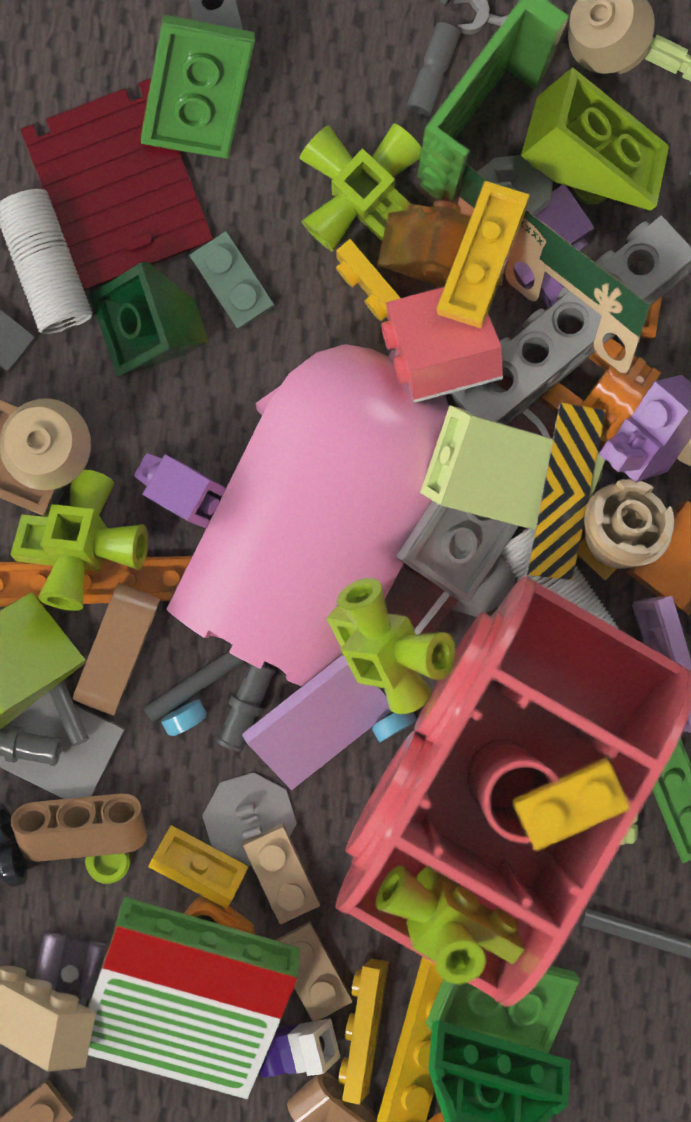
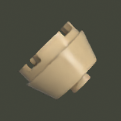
[568,0,655,74]
[0,399,91,490]
[584,479,674,569]

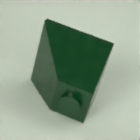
[90,262,209,377]

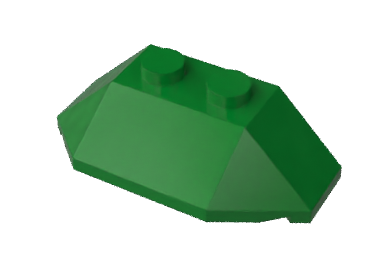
[428,1020,570,1122]

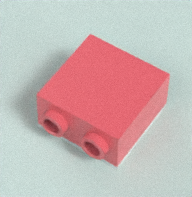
[381,287,503,403]

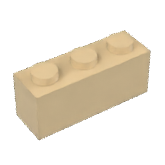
[0,966,96,1071]

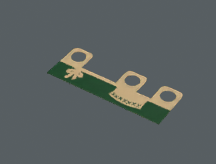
[453,164,650,373]

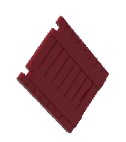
[20,78,213,291]

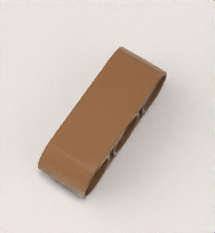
[73,582,161,716]
[11,793,148,862]

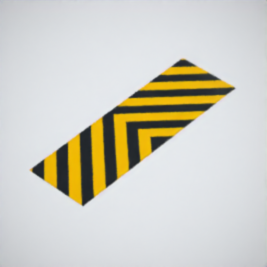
[527,403,606,580]

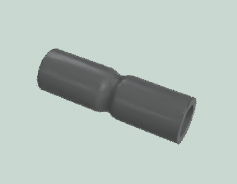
[406,22,461,116]

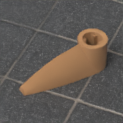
[287,1072,378,1122]

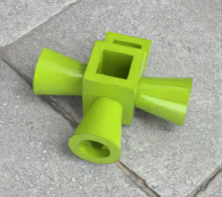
[299,123,426,254]
[10,469,148,611]
[326,578,455,714]
[376,866,524,984]

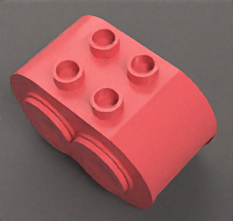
[336,576,691,1007]

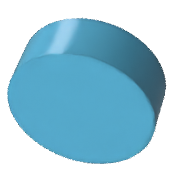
[161,699,207,736]
[372,712,417,743]

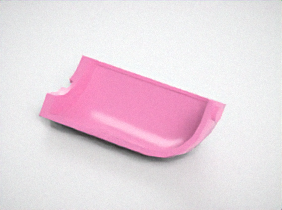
[166,344,449,686]

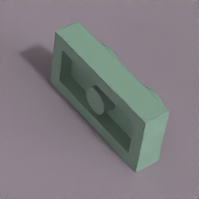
[189,231,275,331]

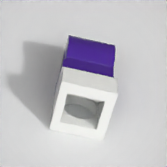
[258,1018,341,1077]

